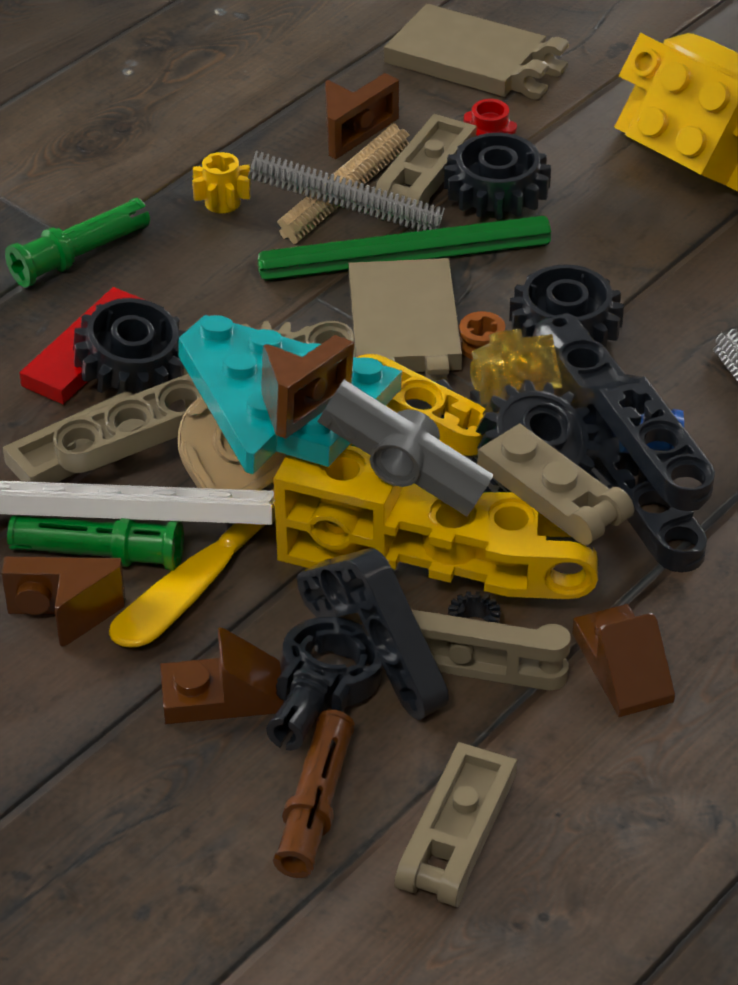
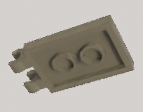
[384,3,569,100]
[348,258,462,383]

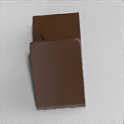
[325,73,399,160]
[261,335,354,439]
[1,557,126,646]
[572,604,675,717]
[160,627,285,724]

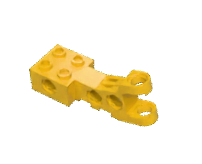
[273,445,598,599]

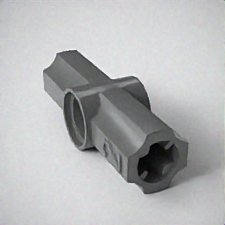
[317,380,493,517]

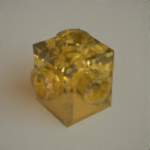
[470,329,562,405]

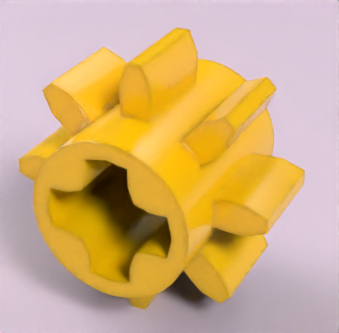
[192,152,251,213]

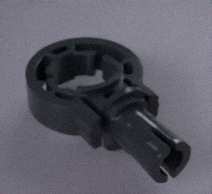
[266,617,383,751]

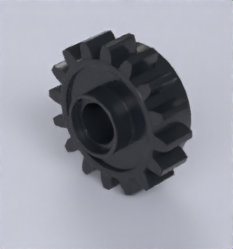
[444,133,551,219]
[509,264,624,349]
[73,298,186,395]
[476,380,601,473]

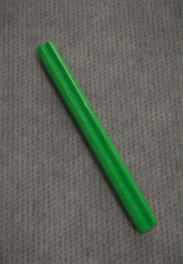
[257,216,551,281]

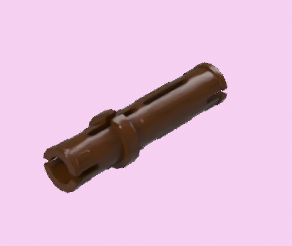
[273,710,355,878]

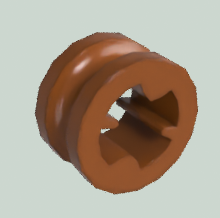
[459,311,506,361]

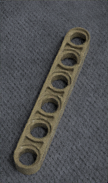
[53,321,356,473]

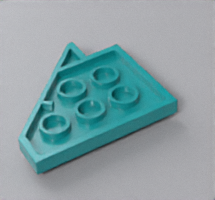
[179,315,402,474]

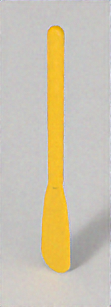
[109,488,274,648]

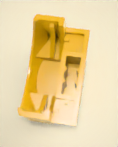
[614,33,738,192]

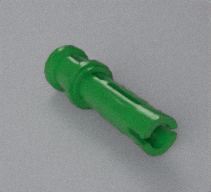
[5,198,150,288]
[7,515,184,571]

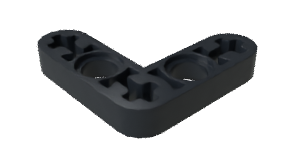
[297,548,449,720]

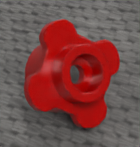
[463,99,517,136]

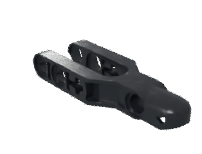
[533,314,715,573]

